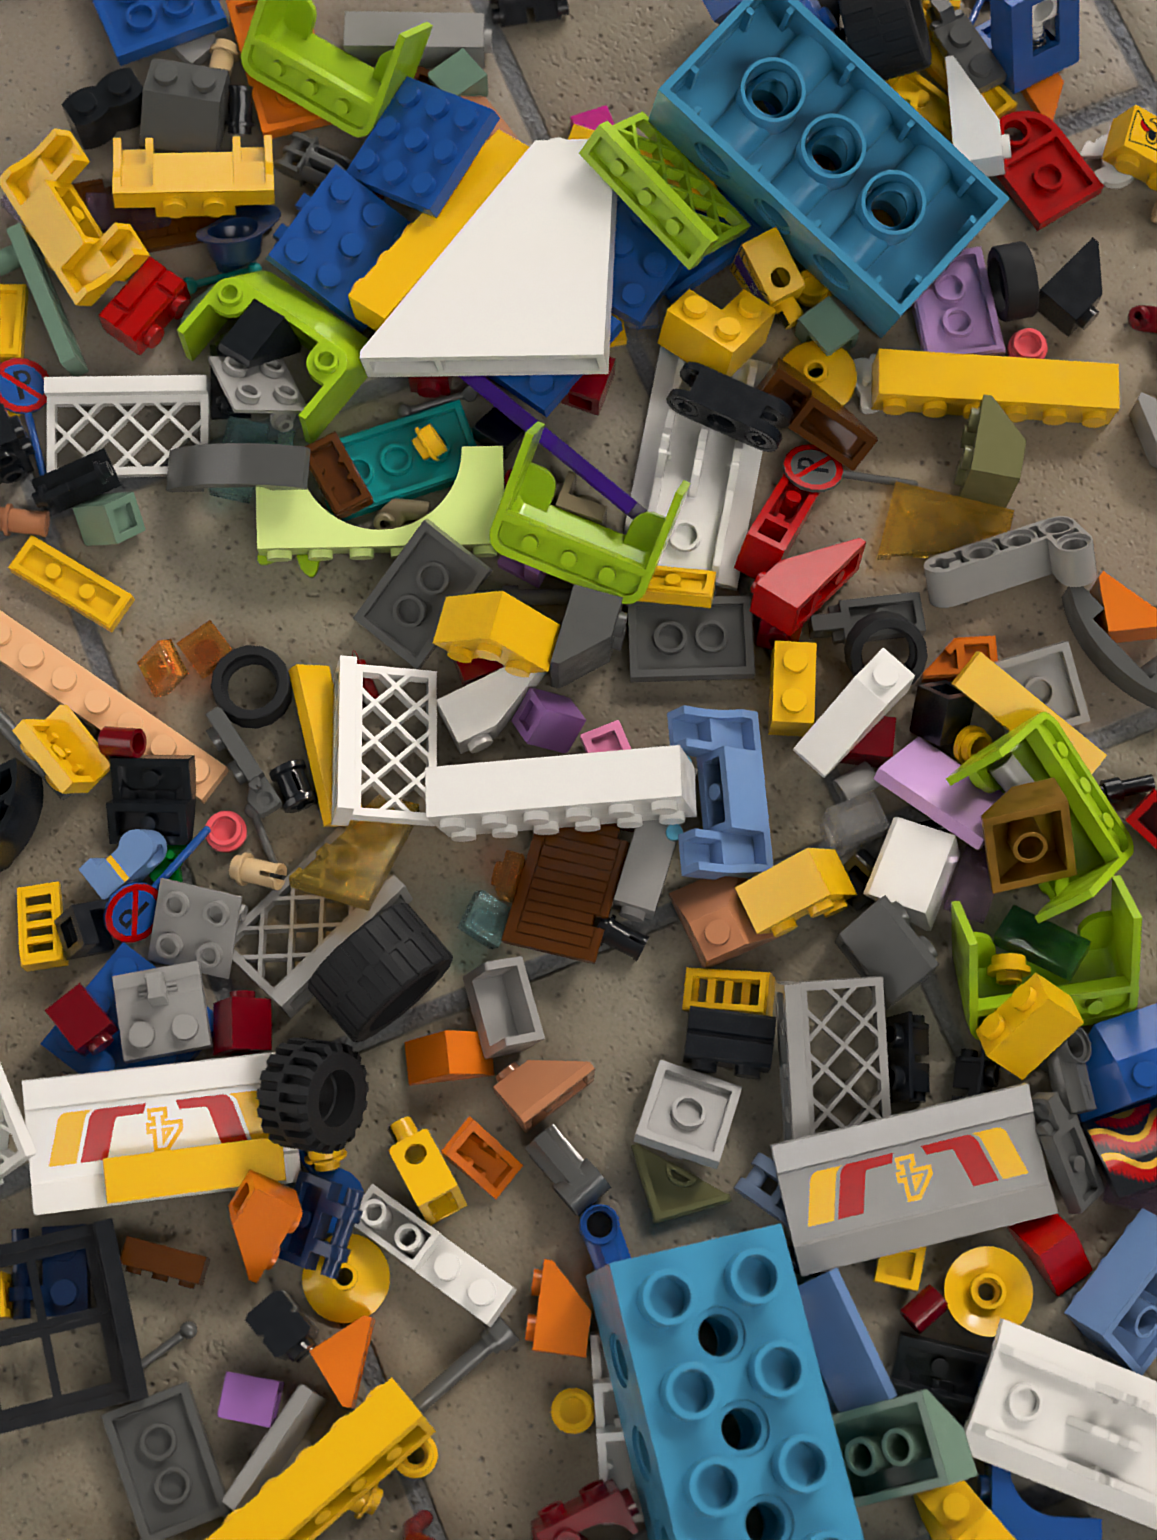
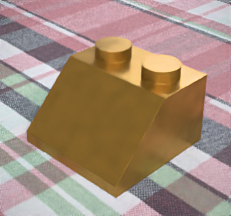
[981,778,1077,894]

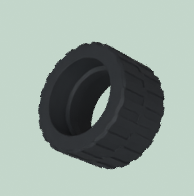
[838,0,932,81]
[308,903,453,1042]

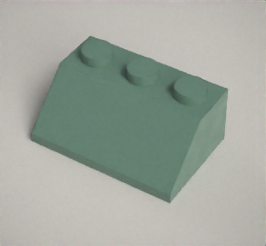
[832,1389,978,1508]

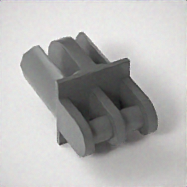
[274,132,353,188]

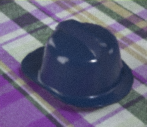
[195,205,281,274]

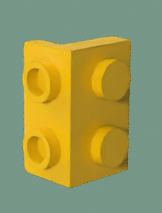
[12,705,110,794]

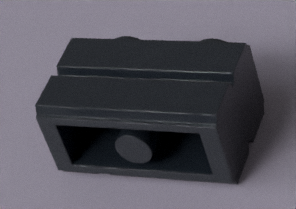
[683,1006,776,1079]
[245,1290,320,1363]

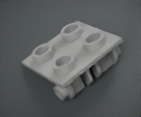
[208,356,307,432]
[148,878,248,979]

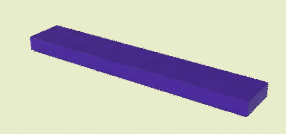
[458,376,647,519]

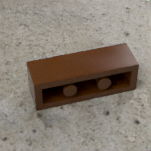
[121,1236,210,1289]

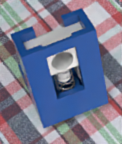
[975,0,1079,94]

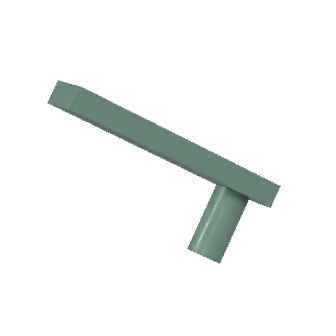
[0,223,89,377]

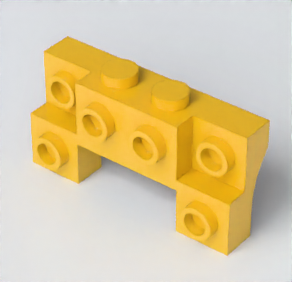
[0,128,150,306]
[112,135,275,218]

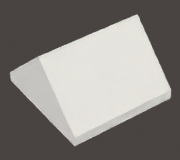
[863,817,960,931]

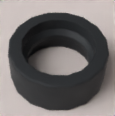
[987,241,1039,322]
[844,611,928,685]
[211,645,293,729]

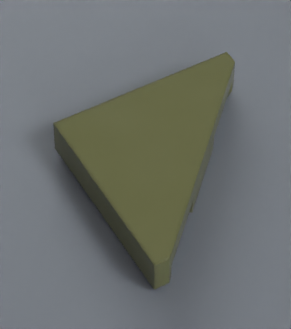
[631,1143,732,1225]

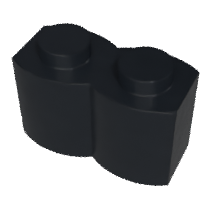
[62,68,143,150]

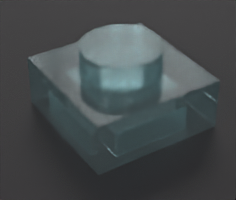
[457,890,511,950]

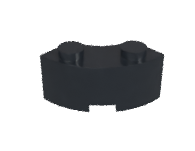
[0,757,44,872]

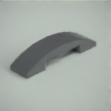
[166,443,311,492]
[1061,586,1157,710]

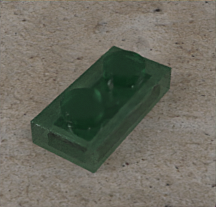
[993,904,1091,981]

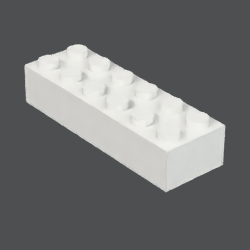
[425,745,697,842]

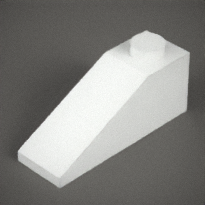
[945,56,1012,177]
[793,648,915,778]
[437,664,551,754]

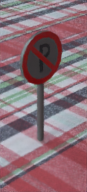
[783,445,918,492]

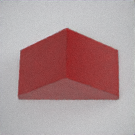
[1006,1214,1093,1297]

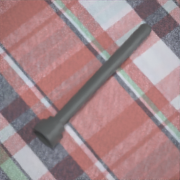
[411,1315,519,1414]

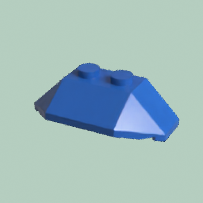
[1077,1003,1157,1123]

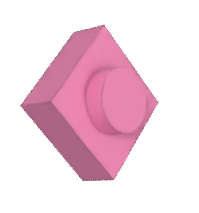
[580,720,631,753]

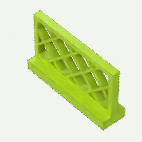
[579,111,751,270]

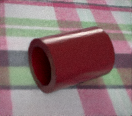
[98,726,147,758]
[899,1284,949,1334]

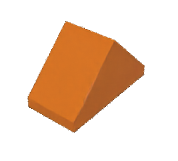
[1090,571,1157,643]
[404,1030,495,1086]
[441,1116,524,1199]
[309,1316,375,1409]

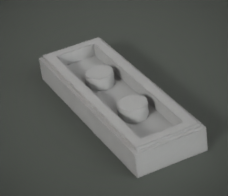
[222,1384,328,1511]

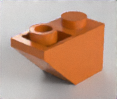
[228,1169,302,1283]
[525,1259,592,1358]

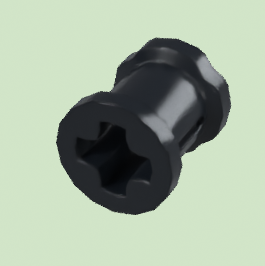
[269,759,318,813]

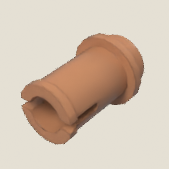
[0,503,50,537]

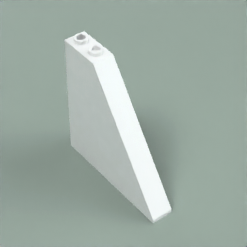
[360,137,617,377]

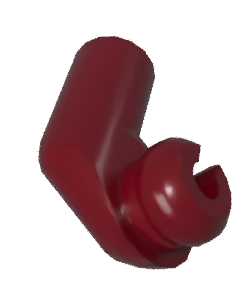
[1128,305,1157,334]

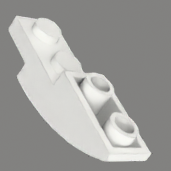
[354,1184,517,1327]

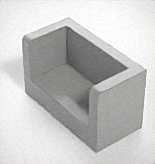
[462,956,545,1059]

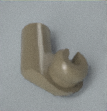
[373,499,431,530]

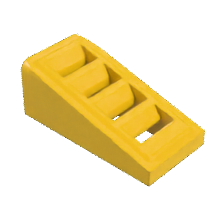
[17,881,69,972]
[682,967,775,1016]

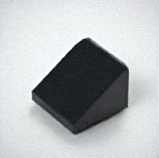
[472,406,526,460]
[843,849,876,911]

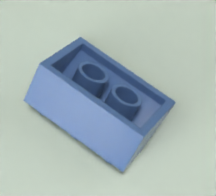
[1064,1208,1157,1375]
[798,1268,898,1414]

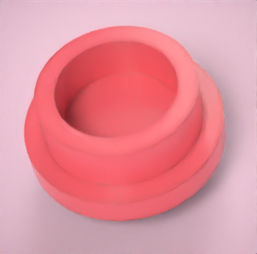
[1007,328,1048,359]
[205,811,247,853]

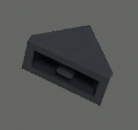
[218,299,302,368]

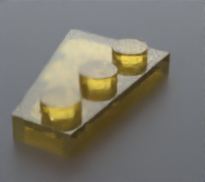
[876,481,1015,561]
[289,794,420,911]

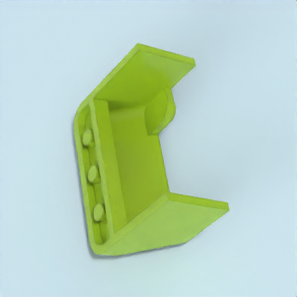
[241,0,433,137]
[177,270,369,444]
[489,421,691,604]
[946,712,1134,923]
[951,875,1142,1040]

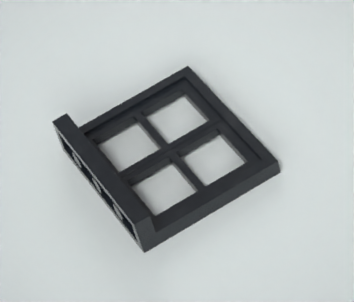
[0,1218,149,1434]

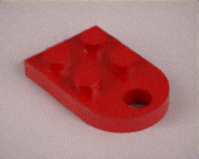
[996,110,1104,231]

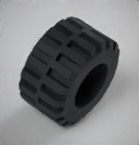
[256,1037,369,1154]

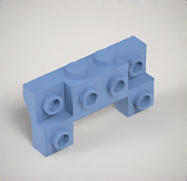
[667,705,773,880]

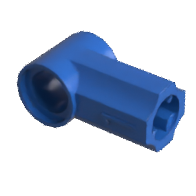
[578,1204,631,1271]

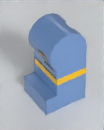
[79,829,167,900]

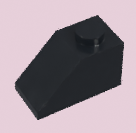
[1038,238,1103,337]

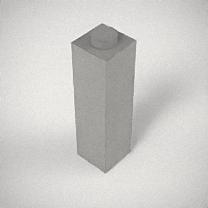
[343,11,492,69]
[613,768,698,922]

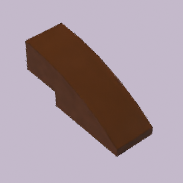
[756,358,878,471]

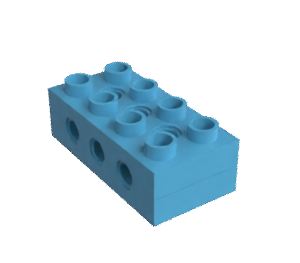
[648,0,1010,338]
[586,1223,864,1540]

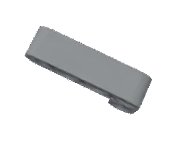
[923,516,1097,608]

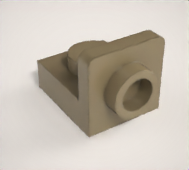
[551,471,607,526]

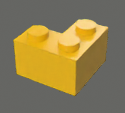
[657,289,776,377]
[433,591,561,677]
[735,848,857,937]

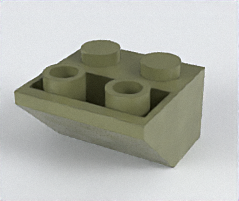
[954,394,1026,509]

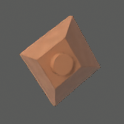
[669,876,781,969]
[493,1060,595,1133]

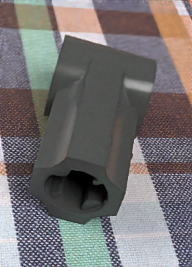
[1038,1027,1096,1114]
[525,1124,611,1217]

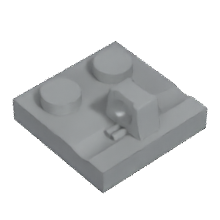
[994,641,1090,734]
[112,960,213,1064]
[633,1060,742,1169]

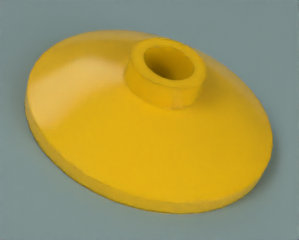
[783,341,857,406]
[302,1234,390,1323]
[944,1246,1033,1337]

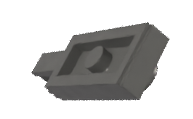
[926,0,1007,94]
[807,592,926,644]
[205,706,283,819]
[1031,1091,1105,1214]

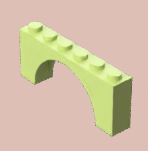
[256,446,504,562]

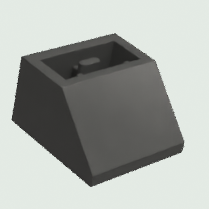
[835,895,939,1010]

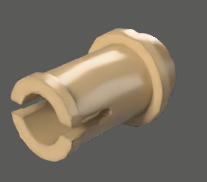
[209,38,240,76]
[229,852,287,891]

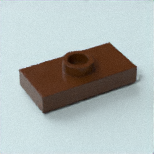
[305,431,374,520]

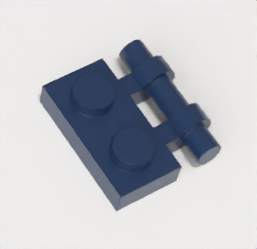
[278,1171,365,1279]
[8,1224,91,1320]

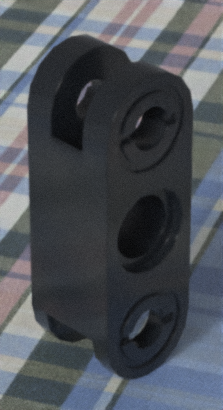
[666,362,794,452]

